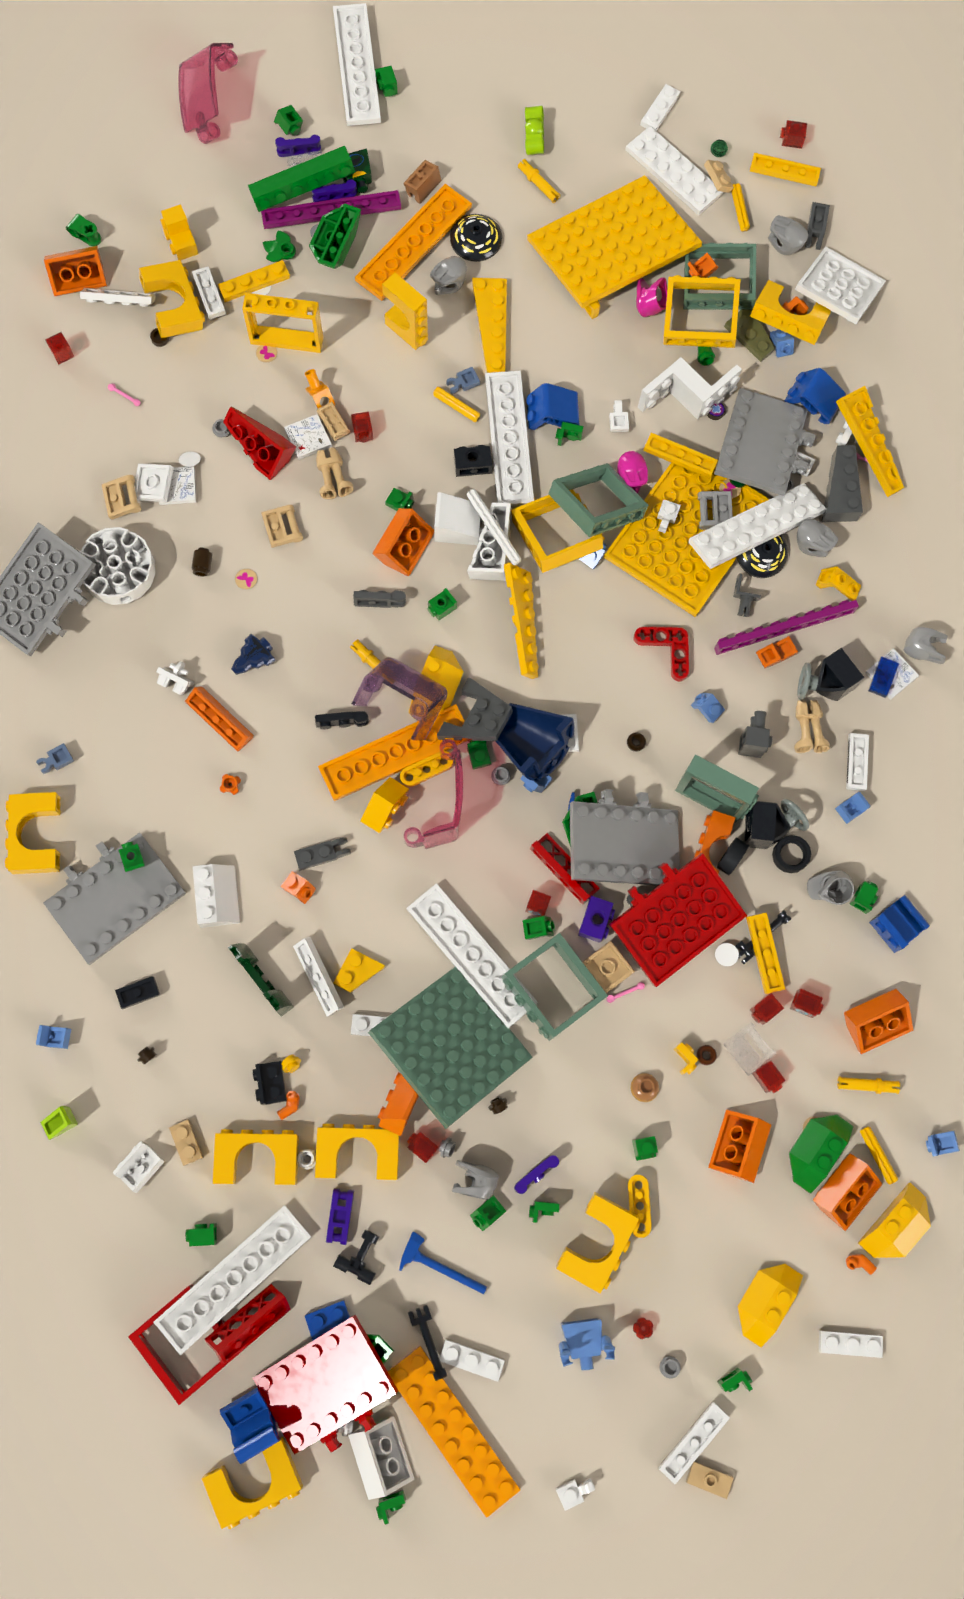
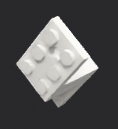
[638,357,742,420]

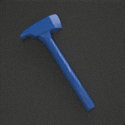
[399,1232,487,1294]

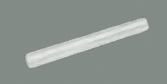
[467,489,521,566]

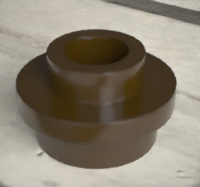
[627,733,646,752]
[137,1046,156,1064]
[488,1097,508,1114]

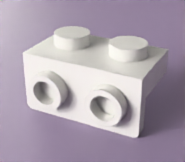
[113,1141,165,1194]

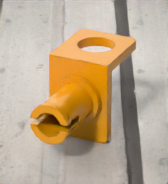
[304,369,335,409]

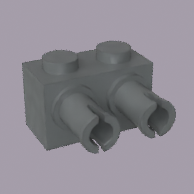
[738,711,772,758]

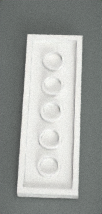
[626,126,723,216]

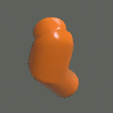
[277,1091,300,1120]
[846,1254,877,1275]

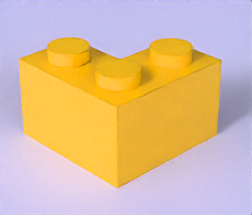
[160,204,198,260]
[360,777,409,833]

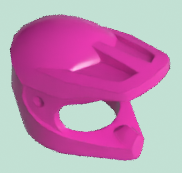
[636,278,668,317]
[617,451,648,494]

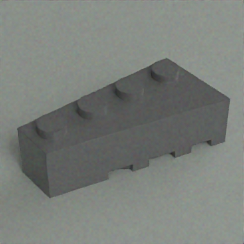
[821,445,863,522]

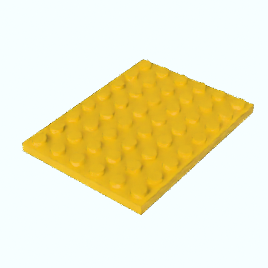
[527,175,702,308]
[603,445,770,617]

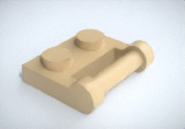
[101,475,141,520]
[261,505,303,548]

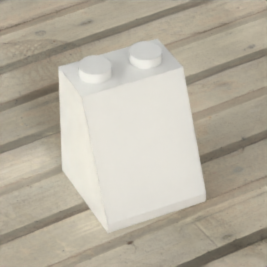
[434,492,484,545]

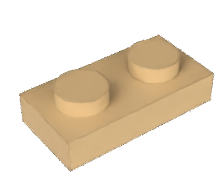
[704,160,734,193]
[169,1120,203,1166]

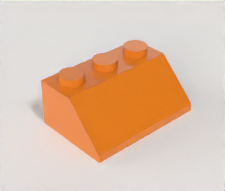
[44,246,107,296]
[372,508,434,576]
[844,989,913,1054]
[378,1072,419,1136]
[708,1110,771,1183]
[813,1153,882,1231]

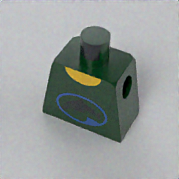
[342,148,372,193]

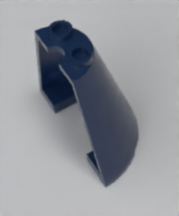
[495,703,575,781]

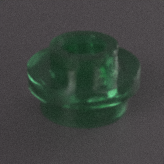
[710,139,728,157]

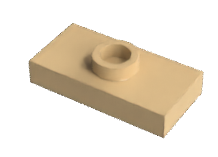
[316,402,350,441]
[686,1461,733,1499]

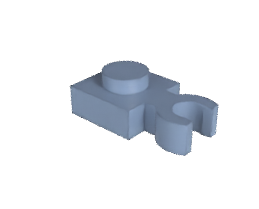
[446,367,480,394]
[36,743,74,774]

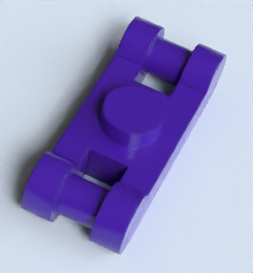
[275,134,321,157]
[312,180,357,202]
[514,1155,559,1194]
[326,1188,354,1245]

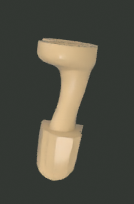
[316,447,353,499]
[794,700,830,753]

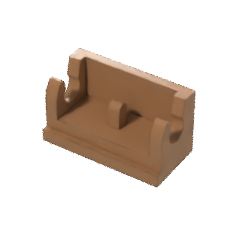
[403,160,442,204]

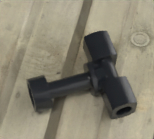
[333,1229,379,1285]

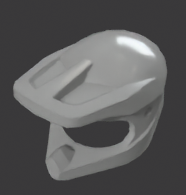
[768,215,808,255]
[430,256,467,295]
[797,519,838,557]
[903,627,948,664]
[807,871,854,905]
[452,1160,499,1200]

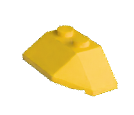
[409,645,463,718]
[858,1182,931,1258]
[737,1263,803,1348]

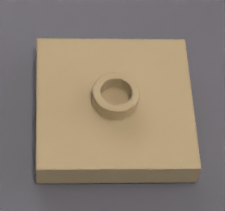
[583,941,635,994]

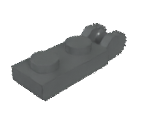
[805,202,830,250]
[353,590,406,608]
[294,837,351,871]

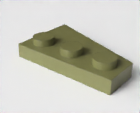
[724,309,775,362]

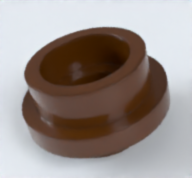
[696,1045,717,1065]

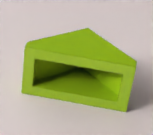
[40,1106,78,1140]

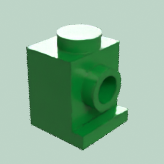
[375,66,398,97]
[274,105,303,136]
[427,588,457,620]
[119,841,145,872]
[849,881,878,914]
[632,1136,658,1161]
[185,1223,217,1247]

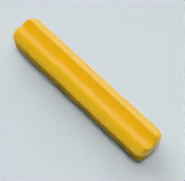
[731,183,750,232]
[433,387,480,422]
[860,1126,898,1184]

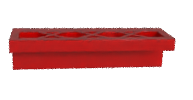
[530,833,600,905]
[204,1284,291,1366]

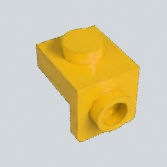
[673,1042,699,1075]

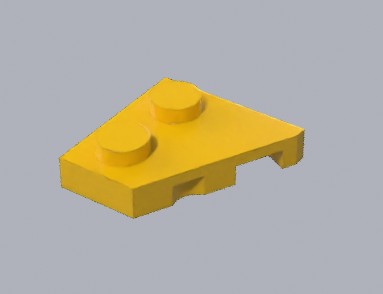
[333,948,385,993]

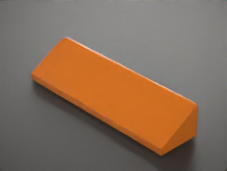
[185,686,254,752]

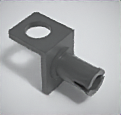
[733,573,761,617]

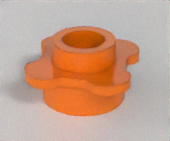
[220,774,241,795]

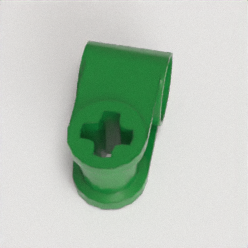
[66,214,101,246]

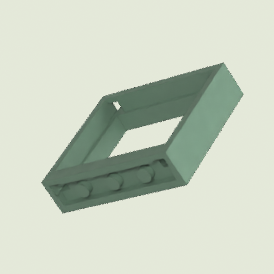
[683,243,756,310]
[548,463,649,537]
[675,754,759,823]
[501,933,608,1041]

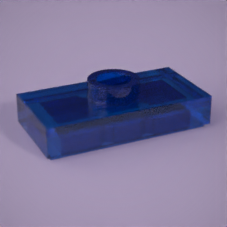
[868,656,899,698]

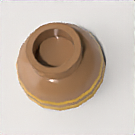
[630,1073,659,1102]

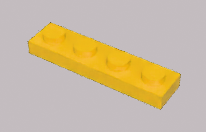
[750,153,821,187]
[217,260,290,302]
[643,433,718,478]
[746,912,785,994]

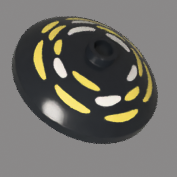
[450,214,502,262]
[736,535,788,578]

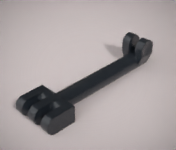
[735,910,792,965]
[408,1305,447,1381]

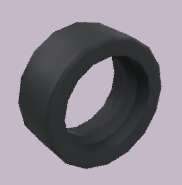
[772,835,811,873]
[716,837,749,875]

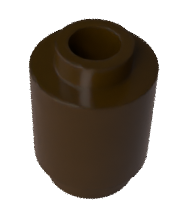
[192,547,212,577]

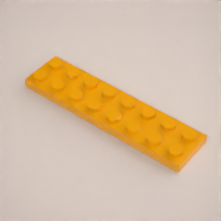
[355,184,472,301]
[318,704,471,801]
[388,1346,520,1518]

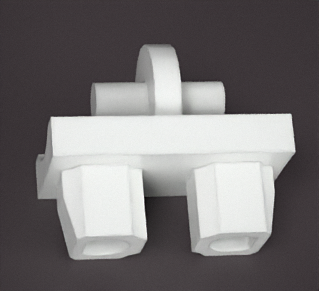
[157,661,194,695]

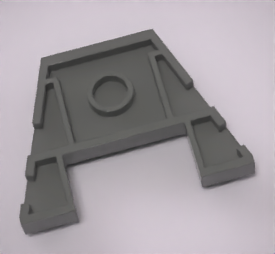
[437,678,513,741]

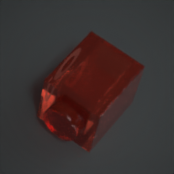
[780,120,807,149]
[45,332,74,365]
[351,411,373,443]
[525,890,551,917]
[790,989,823,1018]
[750,993,784,1025]
[752,1061,786,1094]
[407,1132,439,1163]

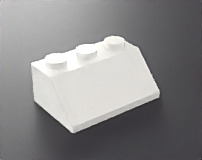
[193,864,240,928]
[348,1416,415,1500]

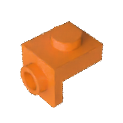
[688,252,719,278]
[782,296,809,315]
[280,871,316,904]

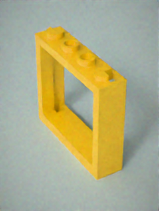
[663,275,741,348]
[242,293,323,353]
[511,489,605,573]

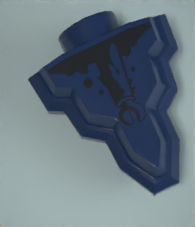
[231,634,276,675]

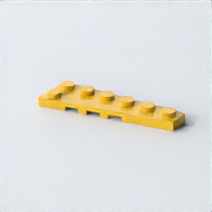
[472,278,507,373]
[836,386,904,497]
[504,563,539,679]

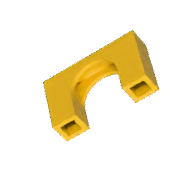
[139,260,205,338]
[382,273,428,350]
[750,280,831,345]
[5,792,60,874]
[315,1124,399,1180]
[213,1129,299,1185]
[556,1192,640,1294]
[202,1436,303,1529]

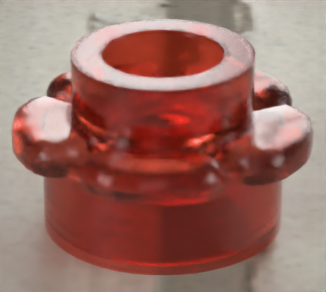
[633,1318,653,1339]

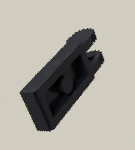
[315,711,369,729]

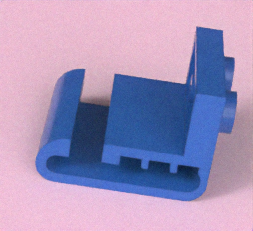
[784,368,846,424]
[526,383,580,430]
[869,895,930,953]
[220,1388,280,1464]

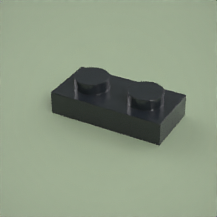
[115,976,160,1010]

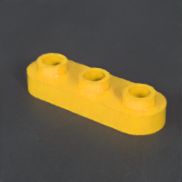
[400,751,453,787]
[628,1175,652,1238]

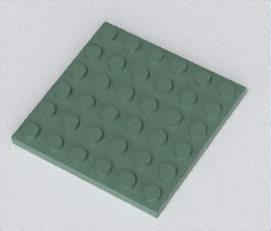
[368,967,533,1129]

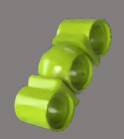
[525,106,544,155]

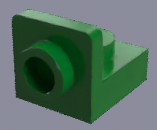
[555,422,584,446]
[385,488,414,511]
[467,740,491,770]
[522,916,555,940]
[470,1195,506,1231]
[529,1201,559,1223]
[717,1368,753,1392]
[376,1490,406,1525]

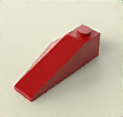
[223,407,296,480]

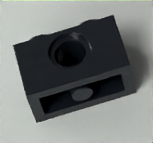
[454,445,492,477]

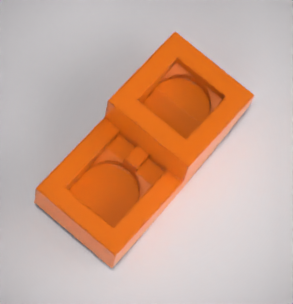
[756,636,798,668]

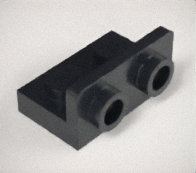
[253,1061,287,1105]

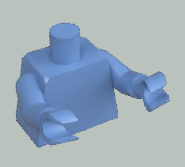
[559,1318,615,1370]

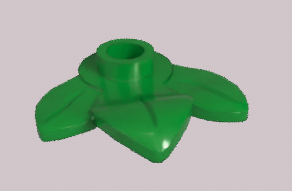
[263,231,296,262]

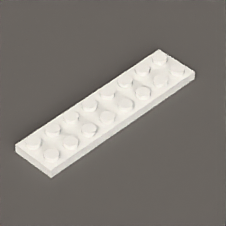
[333,3,381,126]
[485,371,534,507]
[689,483,826,569]
[406,883,538,1028]
[154,1205,311,1356]

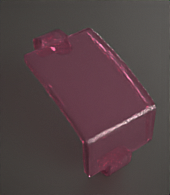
[178,43,238,144]
[404,739,463,849]

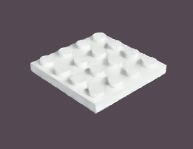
[795,247,886,324]

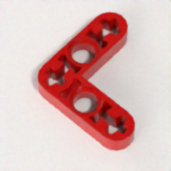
[633,627,689,682]

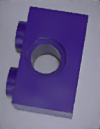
[578,896,615,943]

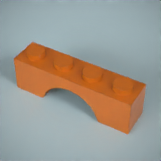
[693,810,735,874]

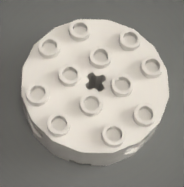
[79,527,155,605]

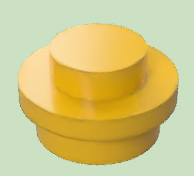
[281,1054,301,1073]

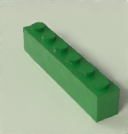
[248,145,355,212]

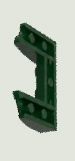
[228,943,294,1017]

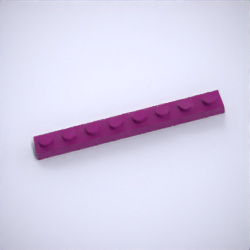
[261,190,401,229]
[714,600,859,655]

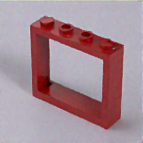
[128,1284,241,1405]

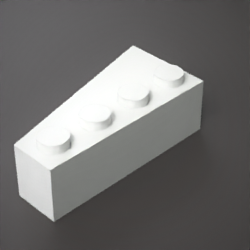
[467,503,512,581]

